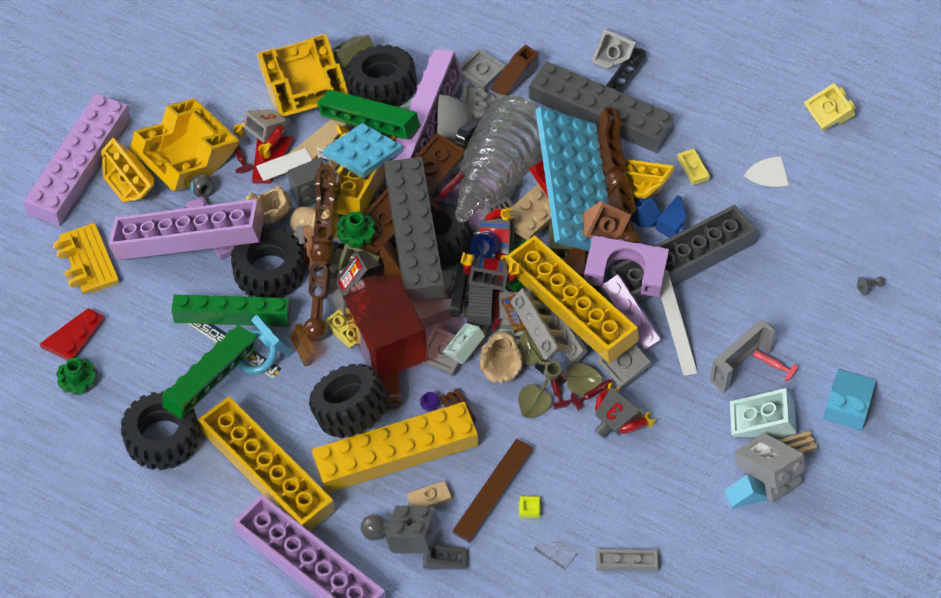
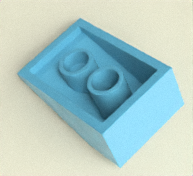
[823,369,876,430]

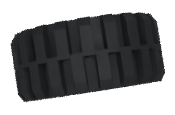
[347,44,417,106]
[430,201,472,270]
[231,226,305,298]
[309,363,389,438]
[121,391,200,470]

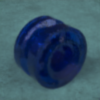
[471,231,501,258]

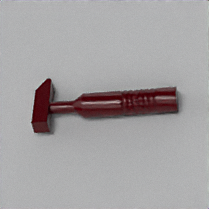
[234,144,253,174]
[429,172,465,211]
[491,289,500,332]
[550,378,572,410]
[570,379,613,411]

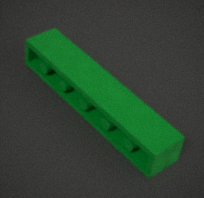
[317,90,420,140]
[171,294,291,327]
[162,325,257,419]

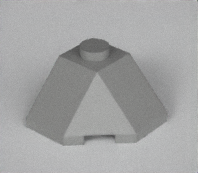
[591,29,636,69]

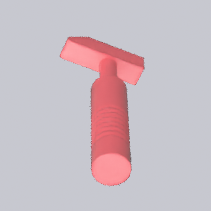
[753,349,798,381]

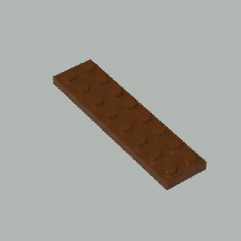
[362,133,467,255]

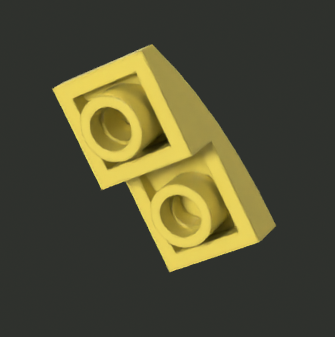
[324,309,365,348]

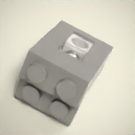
[735,433,806,503]

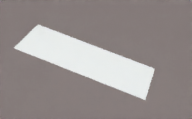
[256,148,312,181]

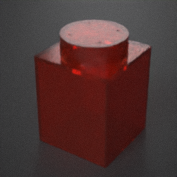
[343,275,429,379]

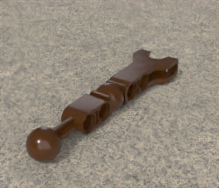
[597,106,643,244]
[303,165,341,341]

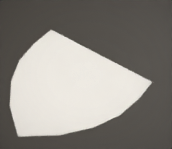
[744,157,789,187]

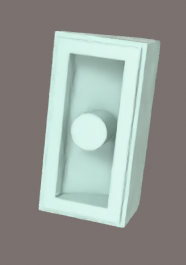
[443,323,485,364]

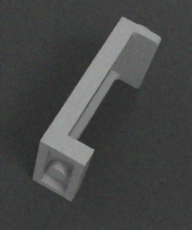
[710,319,776,393]

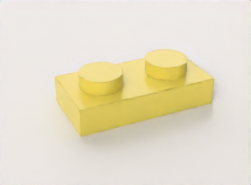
[677,149,710,186]

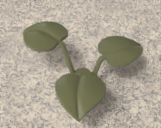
[518,330,603,418]

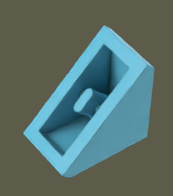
[725,475,767,508]

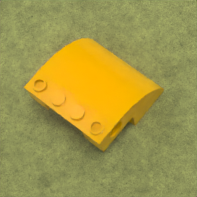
[256,34,348,117]
[129,98,240,192]

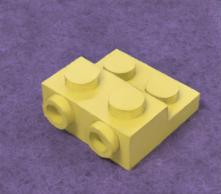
[804,83,856,131]

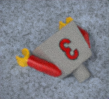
[233,109,290,159]

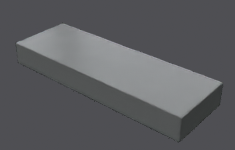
[596,549,659,572]

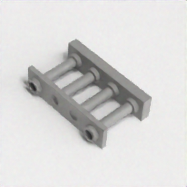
[510,289,588,364]

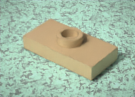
[406,481,452,507]

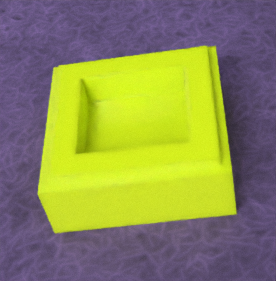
[519,496,540,518]

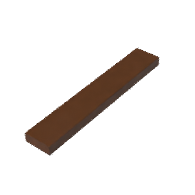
[453,438,533,543]

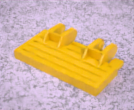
[53,222,119,294]

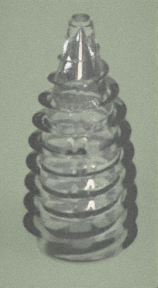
[455,95,542,223]

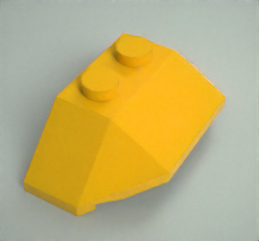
[101,138,155,203]
[624,159,675,199]

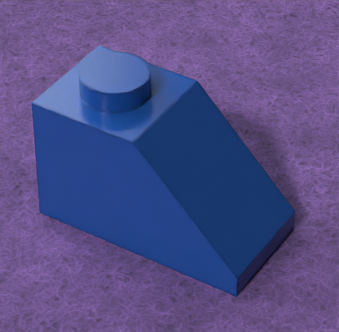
[656,195,687,238]
[631,197,662,227]

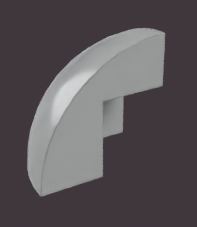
[438,95,475,143]

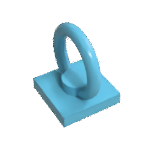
[237,315,293,375]

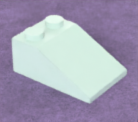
[730,388,797,438]

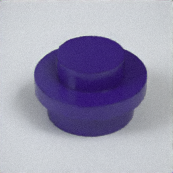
[420,392,440,411]

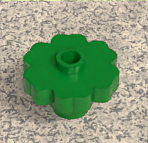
[337,211,375,248]
[56,357,97,395]

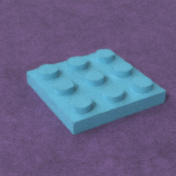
[323,123,403,178]

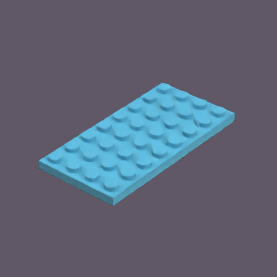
[536,107,609,251]

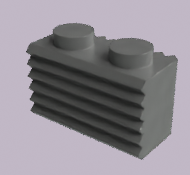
[464,285,492,326]

